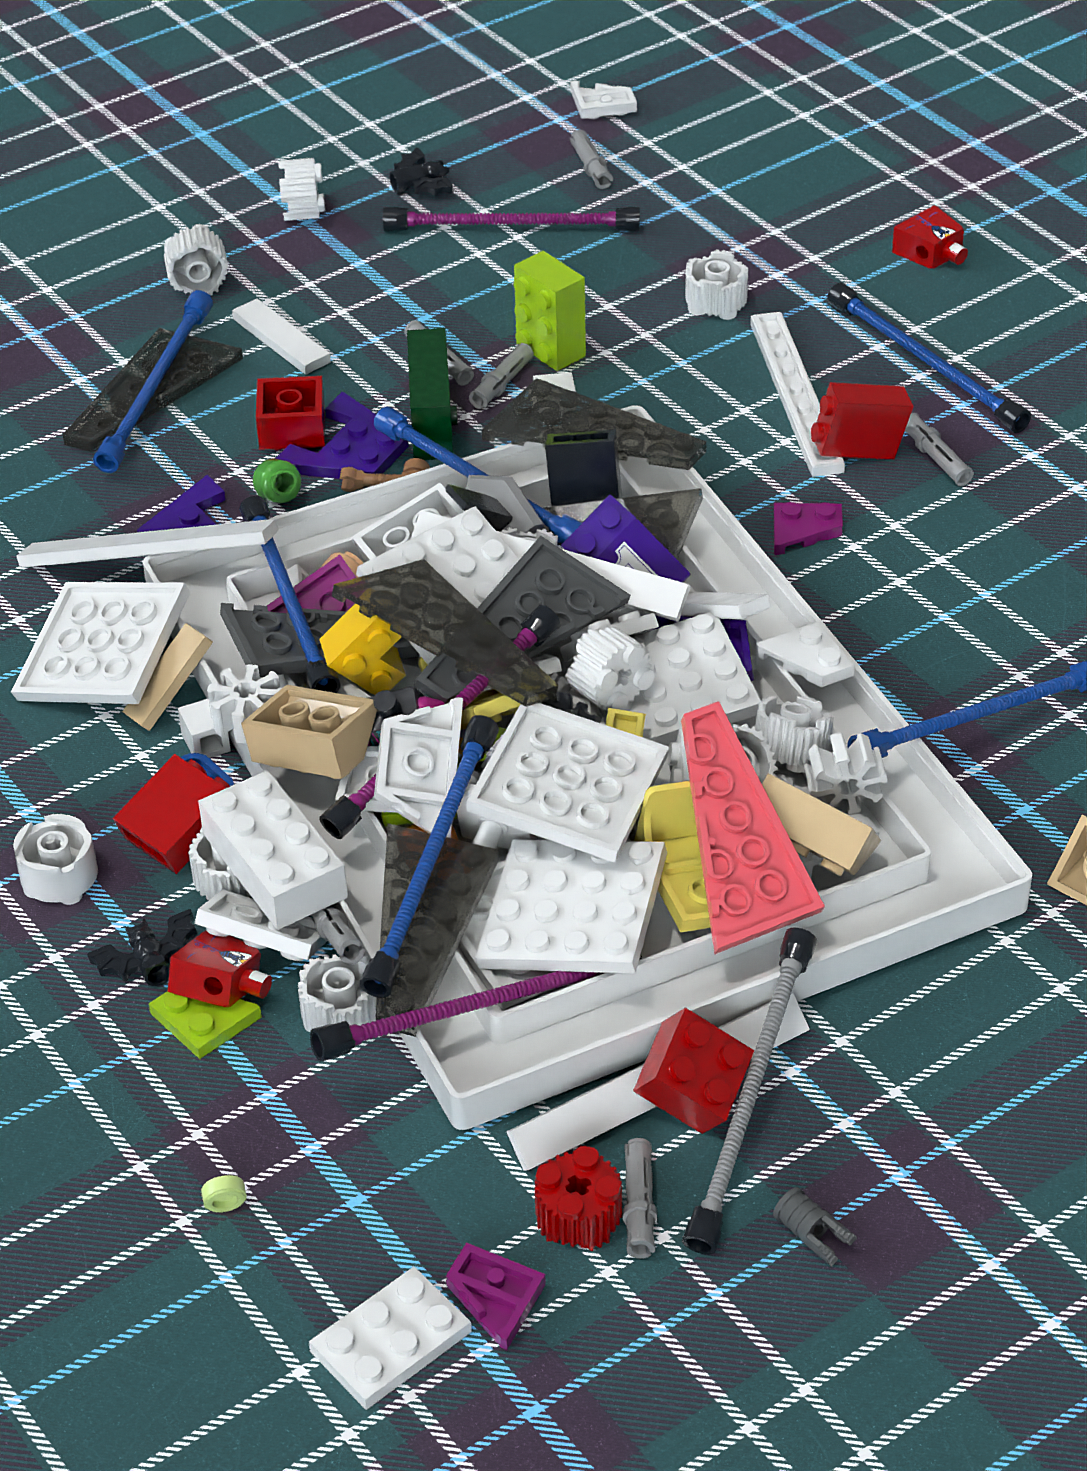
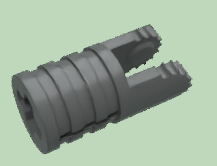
[773,1187,857,1266]

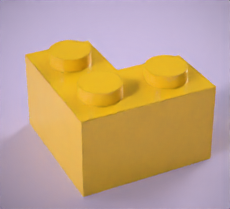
[319,590,406,695]

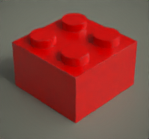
[256,376,325,450]
[633,1007,755,1134]

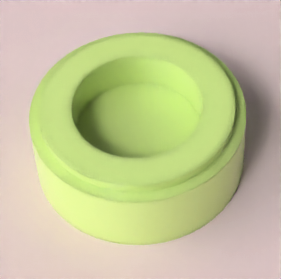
[201,1175,247,1212]

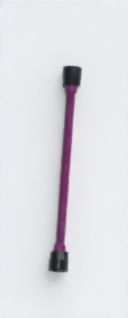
[383,207,640,231]
[319,605,561,839]
[310,955,642,1062]

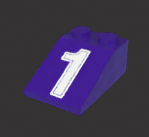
[561,495,691,583]

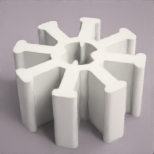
[207,664,282,743]
[804,732,888,814]

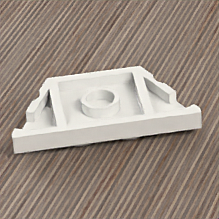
[374,697,463,843]

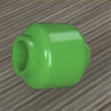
[252,458,302,504]

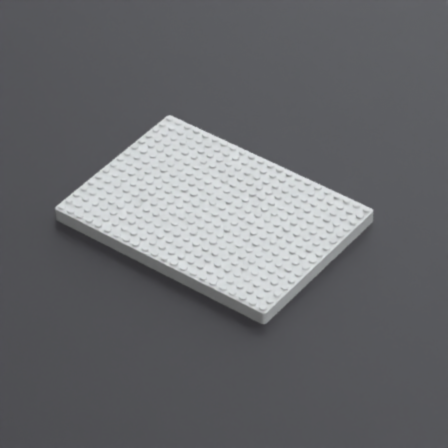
[143,405,1032,1130]

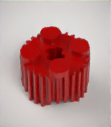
[534,1146,622,1251]

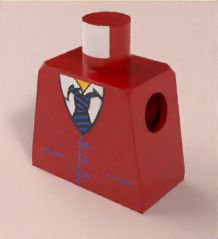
[892,205,968,269]
[167,930,272,1007]

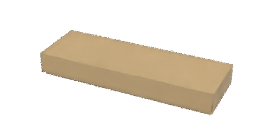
[122,623,213,731]

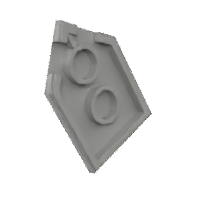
[465,475,545,534]

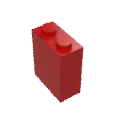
[811,382,914,459]
[112,754,230,874]

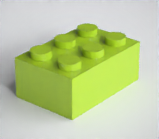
[513,251,586,371]

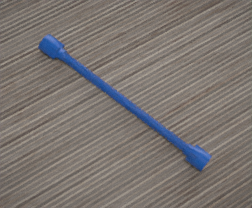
[93,290,213,473]
[374,406,582,544]
[847,660,1087,758]

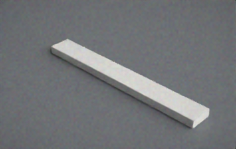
[750,312,845,477]
[410,510,690,622]
[17,519,279,568]
[506,992,810,1171]

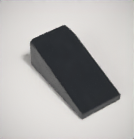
[445,484,512,532]

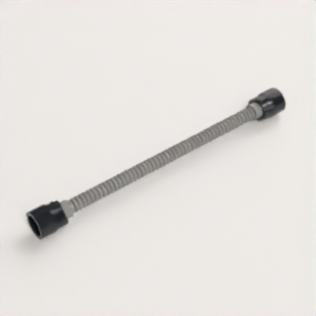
[682,927,817,1255]

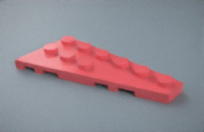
[681,701,825,954]

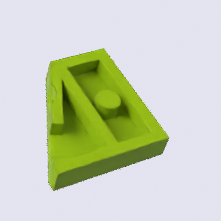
[149,991,262,1059]

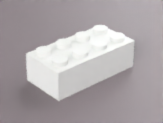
[198,770,348,930]

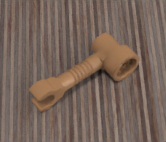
[340,458,430,492]

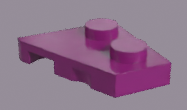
[773,502,843,555]
[446,1242,546,1350]

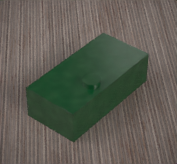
[407,328,458,460]

